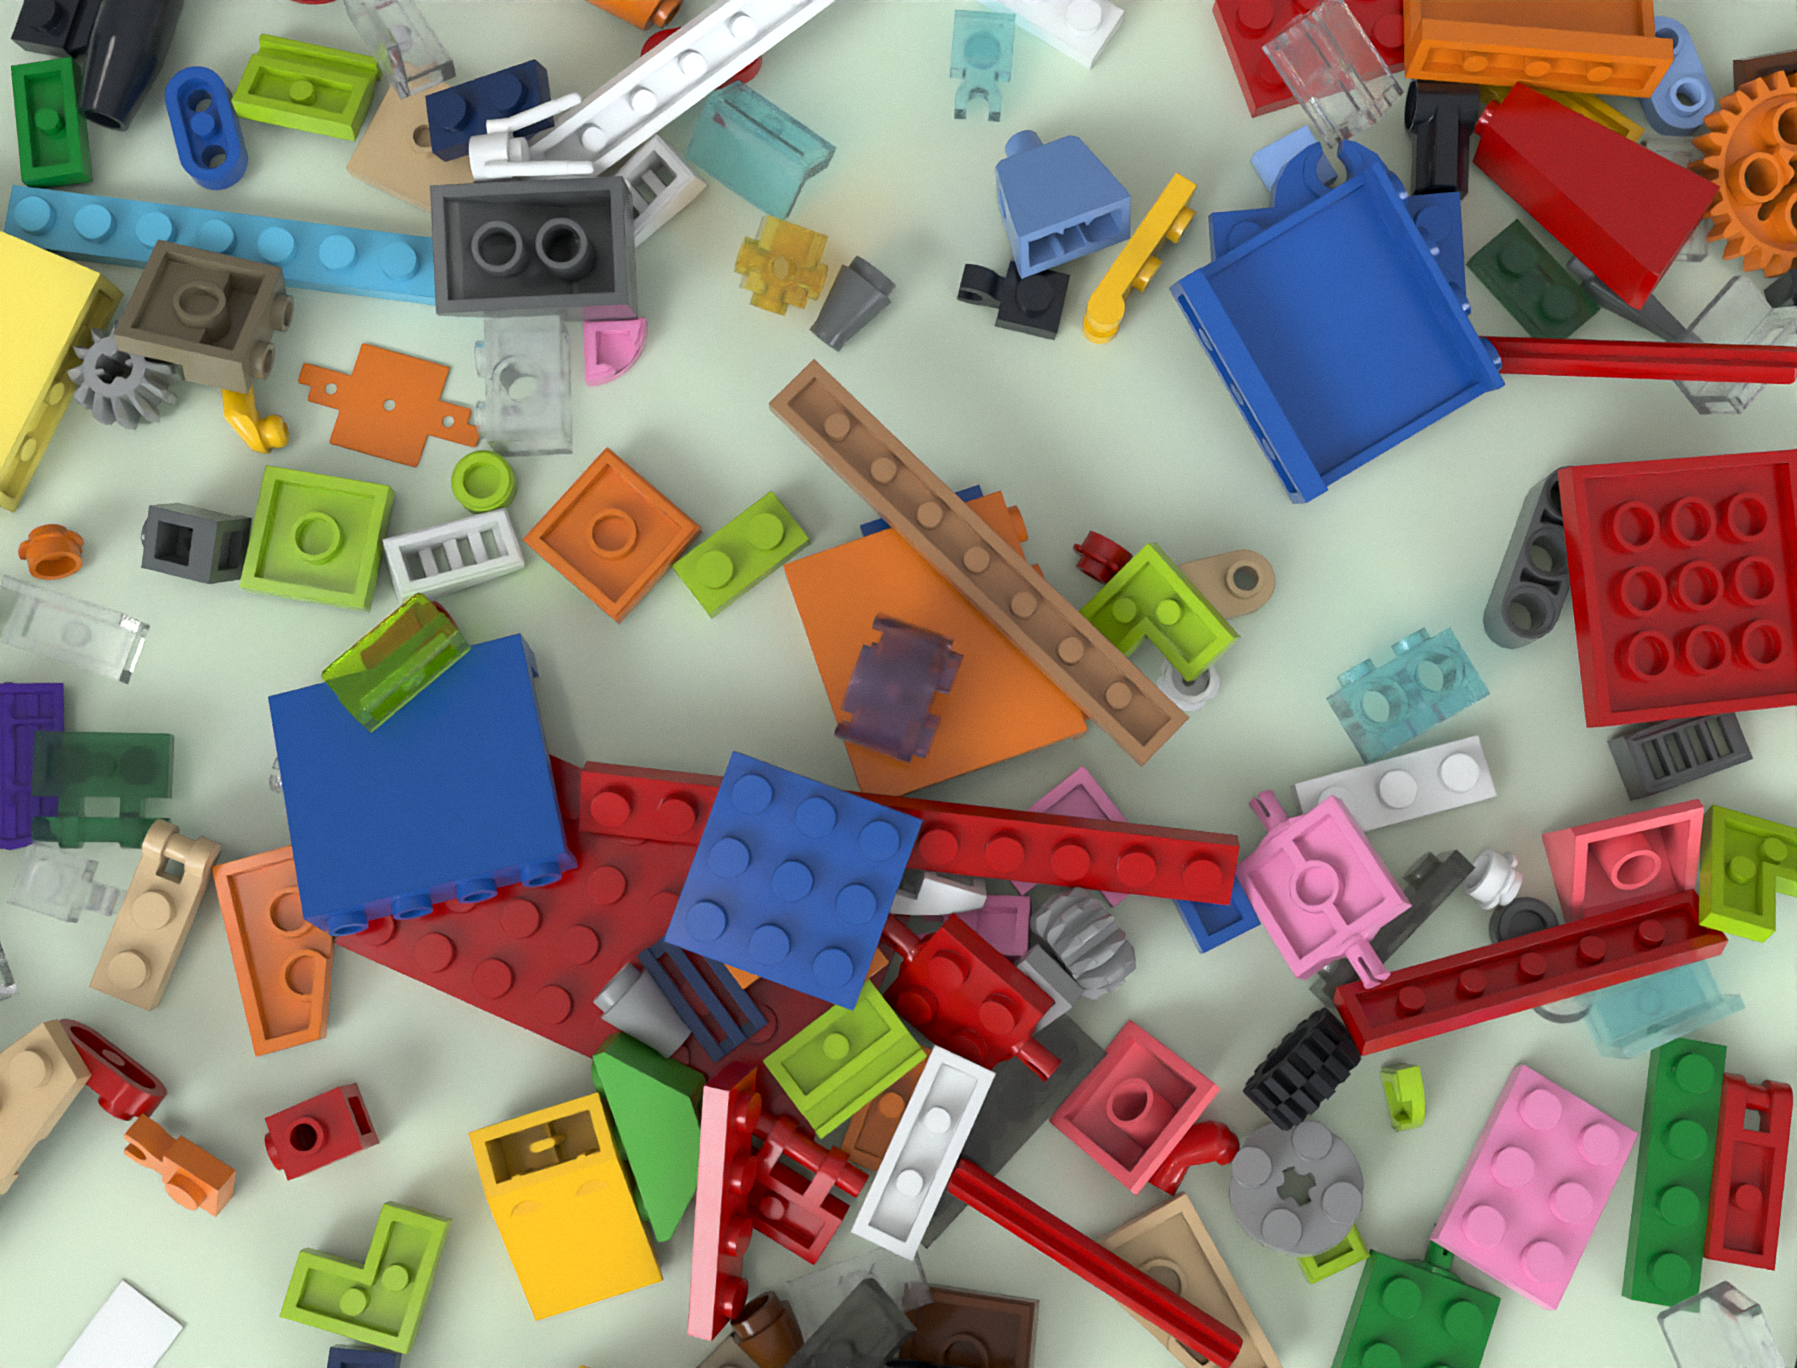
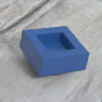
[1172,875,1261,954]

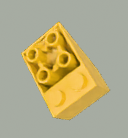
[468,1092,664,1321]

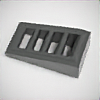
[1607,712,1753,801]

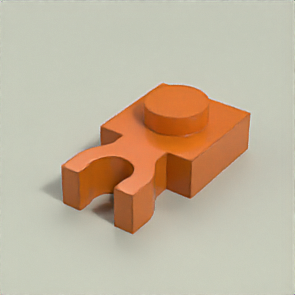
[124,1113,236,1217]

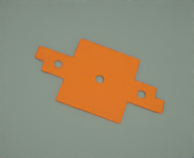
[298,343,482,468]

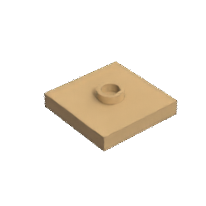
[346,63,476,213]

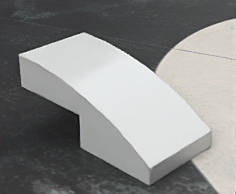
[889,868,987,916]

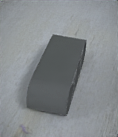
[1483,465,1571,649]

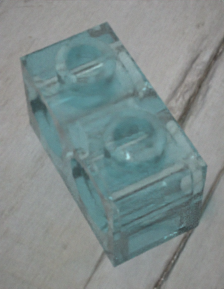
[1326,627,1490,764]

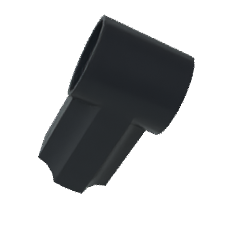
[1404,79,1480,200]

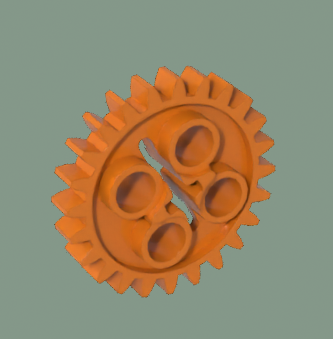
[1687,71,1797,278]

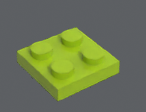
[239,465,395,612]

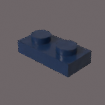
[425,59,555,162]

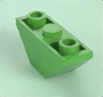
[591,1031,707,1243]

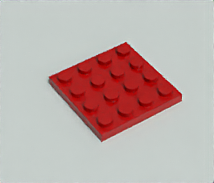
[1557,449,1797,728]

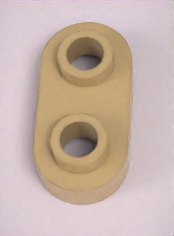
[1177,549,1275,620]

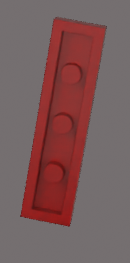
[687,1060,762,1342]

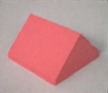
[1541,799,1704,923]
[1048,1019,1221,1196]

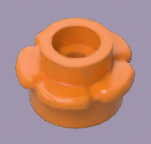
[18,524,84,580]

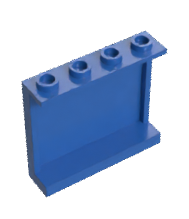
[1169,161,1506,504]
[268,633,578,936]

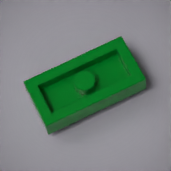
[11,57,93,189]

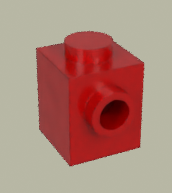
[264,1083,380,1181]

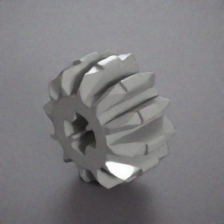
[66,320,185,430]
[1030,886,1136,1000]

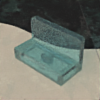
[685,80,837,222]
[1573,960,1746,1059]

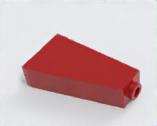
[1472,81,1721,311]

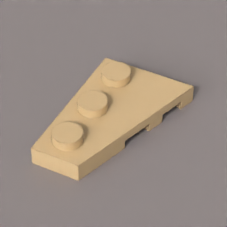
[1095,1191,1283,1368]

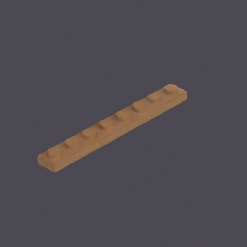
[768,359,1189,767]

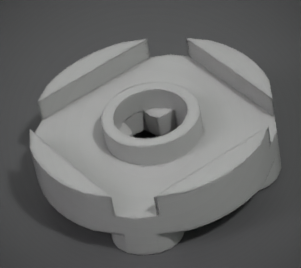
[1229,1120,1364,1258]

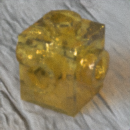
[733,215,828,316]

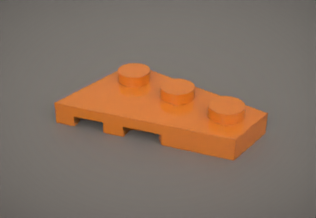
[211,845,335,1057]

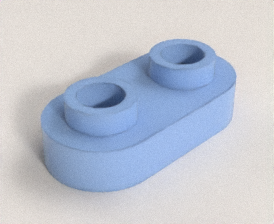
[1638,16,1715,139]

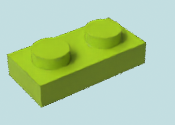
[671,490,811,619]

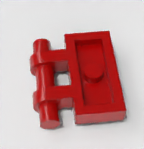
[746,1108,870,1265]

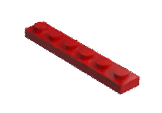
[1333,888,1729,1057]

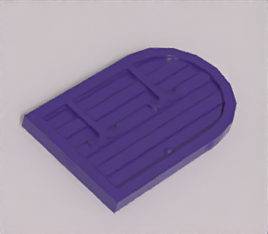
[0,682,68,850]

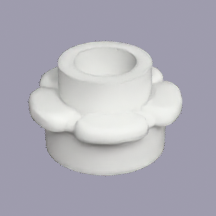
[1157,658,1220,712]
[1463,848,1523,910]

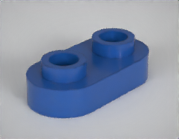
[165,66,248,190]

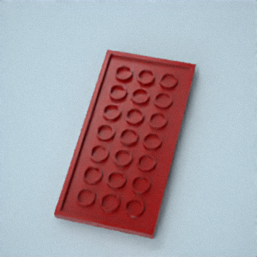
[335,754,911,1140]

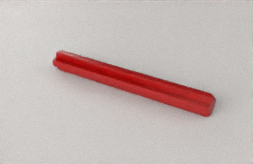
[1479,336,1797,385]
[946,1159,1243,1368]

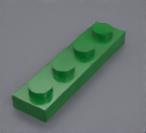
[1621,1034,1727,1311]

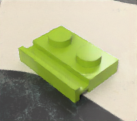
[231,33,383,142]
[763,979,928,1139]

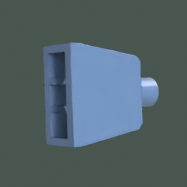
[995,130,1131,279]

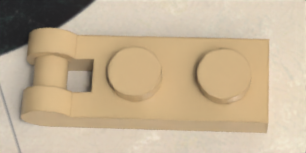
[89,819,222,1011]

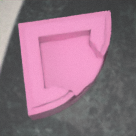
[583,318,648,387]

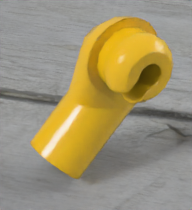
[221,384,290,454]

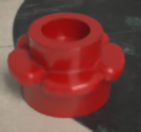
[1073,531,1133,585]

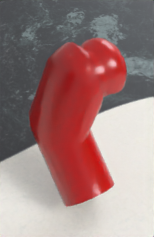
[1148,1120,1240,1197]

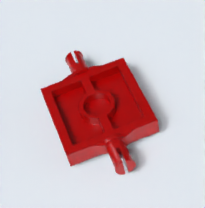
[880,913,1062,1082]

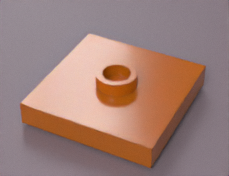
[522,447,703,625]

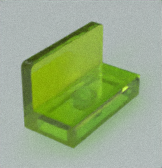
[321,593,472,733]

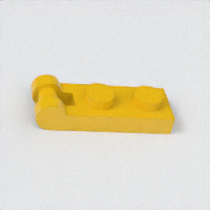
[1082,172,1197,344]

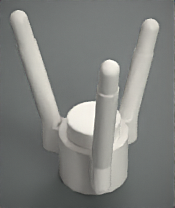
[469,92,631,190]

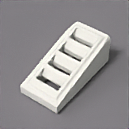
[613,133,708,248]
[383,507,525,610]

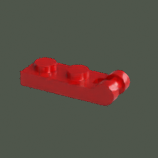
[1703,1072,1793,1271]

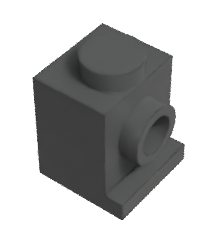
[141,503,252,584]

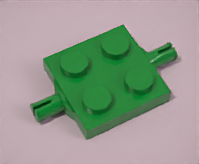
[1331,1223,1501,1368]

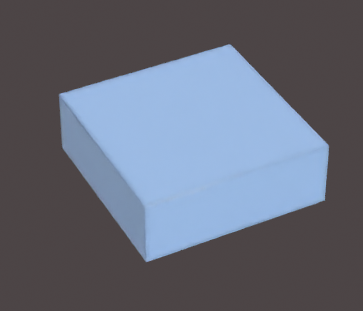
[1251,125,1338,193]

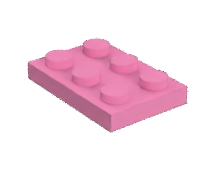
[1429,1064,1638,1310]

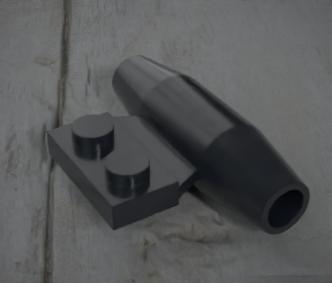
[11,0,185,131]

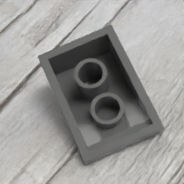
[430,176,638,321]

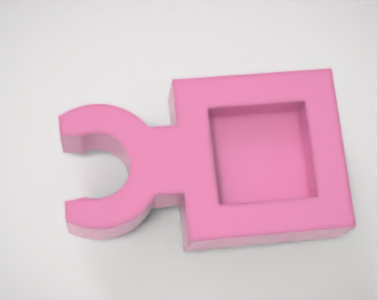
[917,895,1032,963]

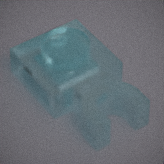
[950,10,1016,122]

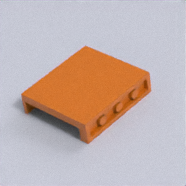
[1403,0,1674,98]
[783,490,1090,797]

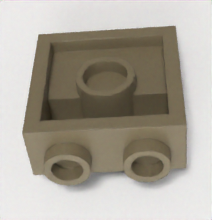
[113,239,294,394]

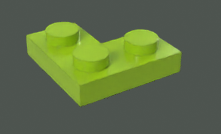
[1079,543,1241,682]
[1699,804,1797,943]
[279,1201,452,1354]

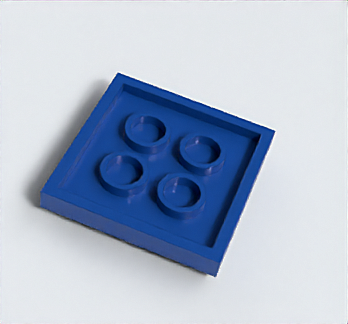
[664,751,923,1011]

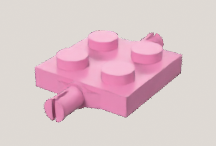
[1235,790,1412,989]

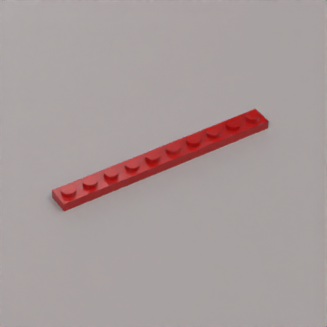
[579,761,1240,905]

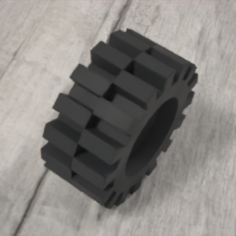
[1243,1007,1361,1131]

